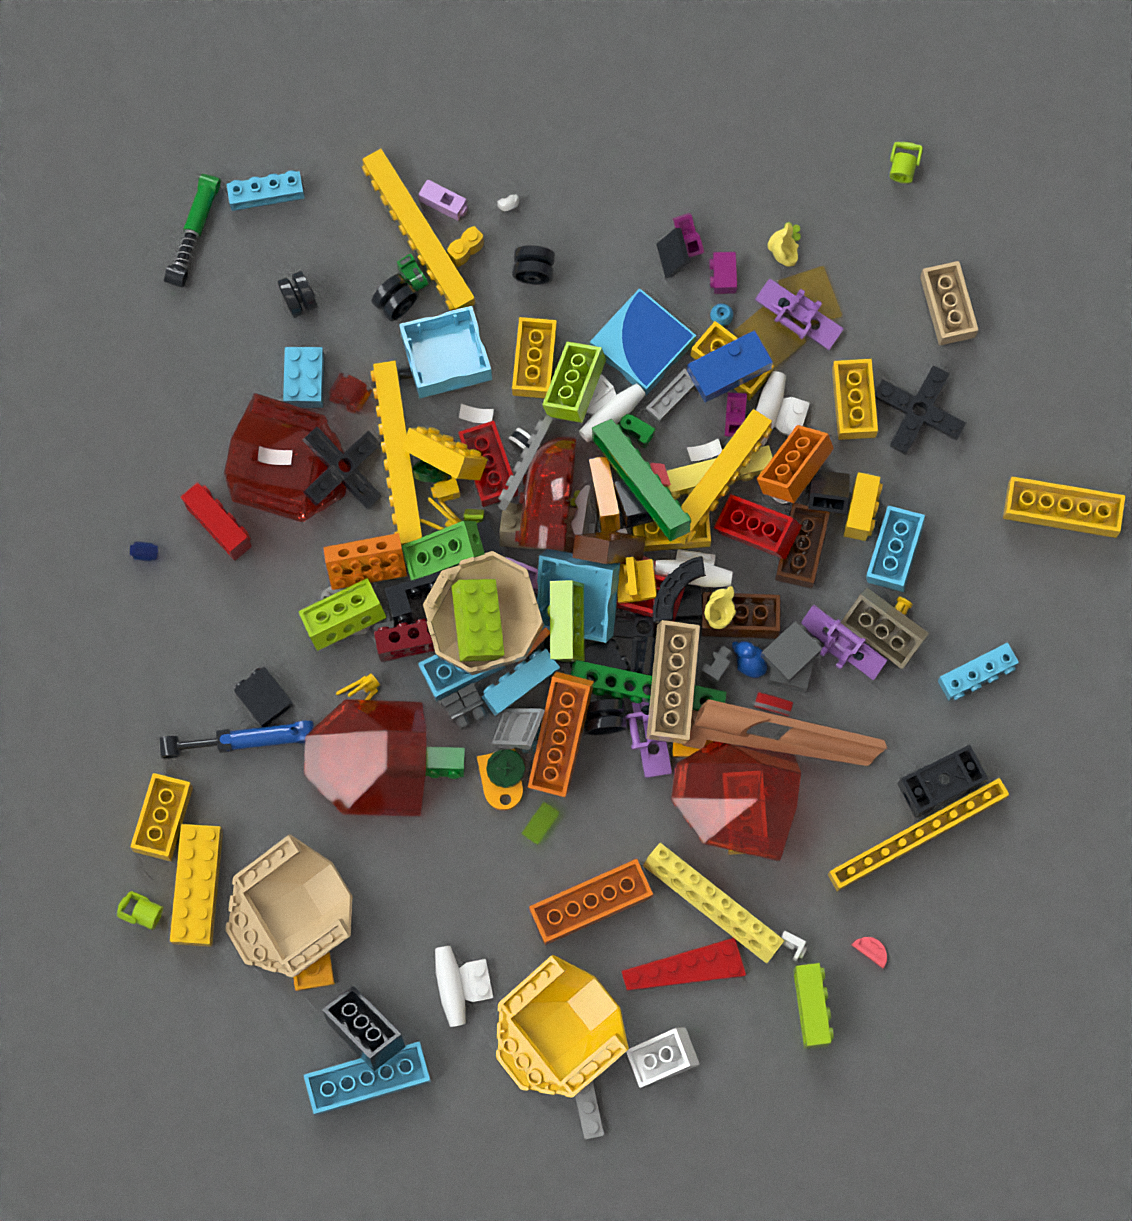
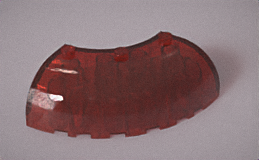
[515,436,577,550]

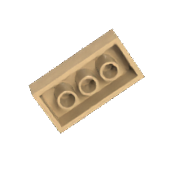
[920,261,978,346]

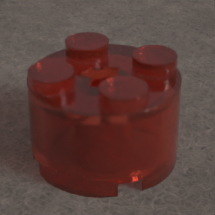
[329,373,373,414]

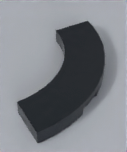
[653,556,706,624]

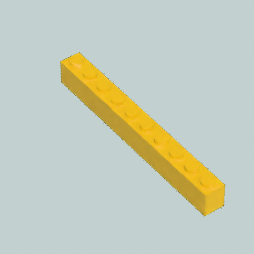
[361,149,475,311]
[370,361,422,545]
[828,778,1009,892]

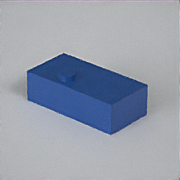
[687,330,773,403]

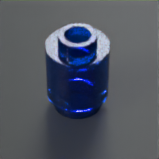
[129,541,158,562]

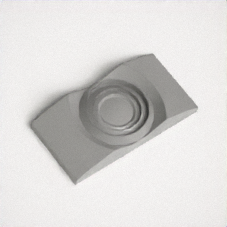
[571,485,598,537]
[491,708,545,750]

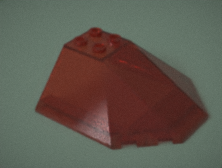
[224,393,348,523]
[304,699,426,817]
[671,741,801,861]

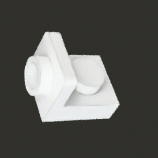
[781,931,807,961]

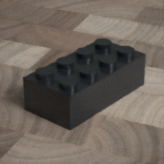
[322,986,406,1071]

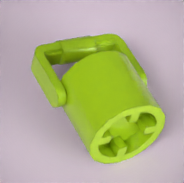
[889,142,923,183]
[117,891,164,930]

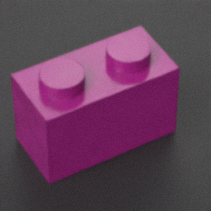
[709,252,737,294]

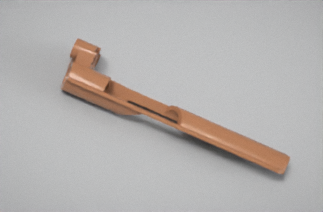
[682,699,887,766]

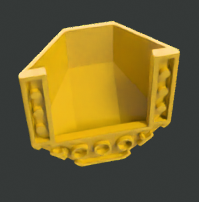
[496,955,629,1097]

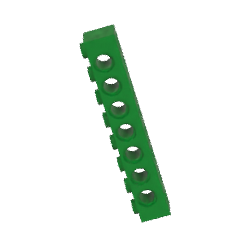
[571,660,727,711]

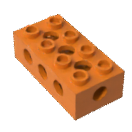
[323,533,407,590]

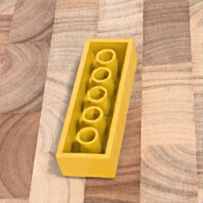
[1003,476,1125,538]
[170,824,223,947]

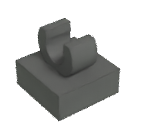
[374,614,395,631]

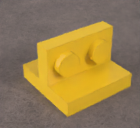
[617,557,657,604]

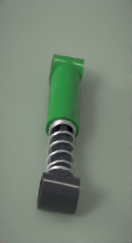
[164,173,221,288]

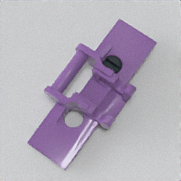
[755,278,843,350]
[801,605,888,680]
[626,687,672,778]

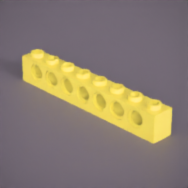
[643,843,785,963]

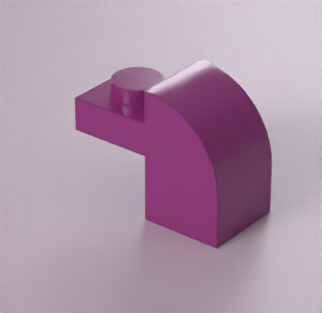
[672,213,704,258]
[724,392,747,437]

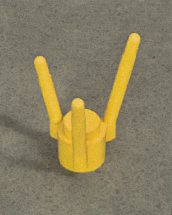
[420,498,462,530]
[336,673,380,721]

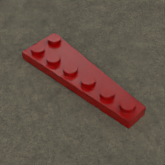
[621,938,746,991]

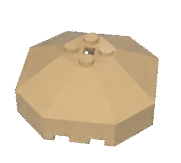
[423,551,544,675]

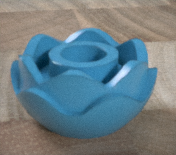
[710,303,734,326]

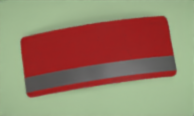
[754,693,793,716]

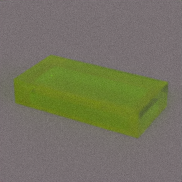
[521,802,560,845]

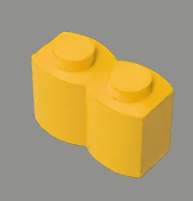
[447,226,484,267]

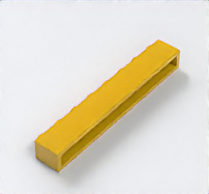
[677,409,773,545]

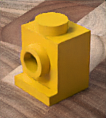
[431,476,460,503]

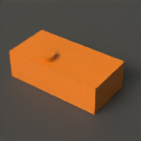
[757,425,834,503]

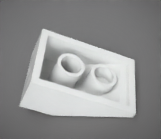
[626,1027,700,1088]

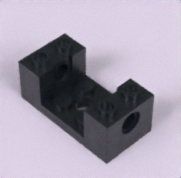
[384,571,441,626]
[897,745,988,818]

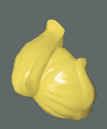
[767,223,799,267]
[704,586,736,629]

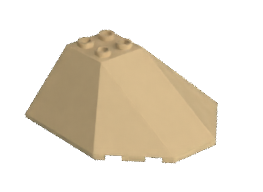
[226,834,352,977]

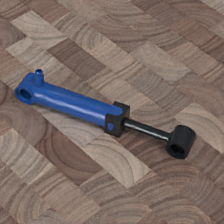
[159,721,315,759]

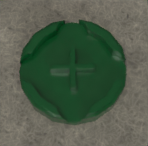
[486,749,525,788]

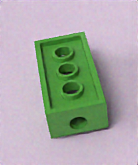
[402,521,485,580]

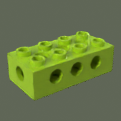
[298,578,387,651]

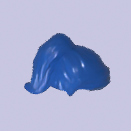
[732,641,767,678]

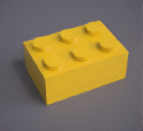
[843,472,883,541]

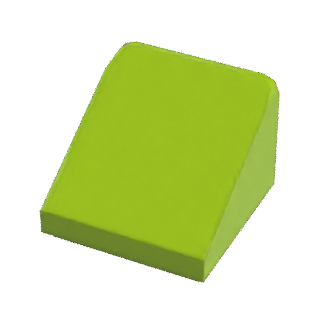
[464,509,484,523]

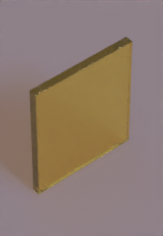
[778,266,842,329]
[733,306,806,370]

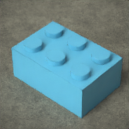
[283,347,325,408]

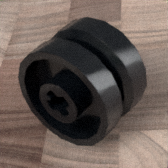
[512,245,555,285]
[277,271,318,318]
[371,274,419,322]
[584,699,627,736]

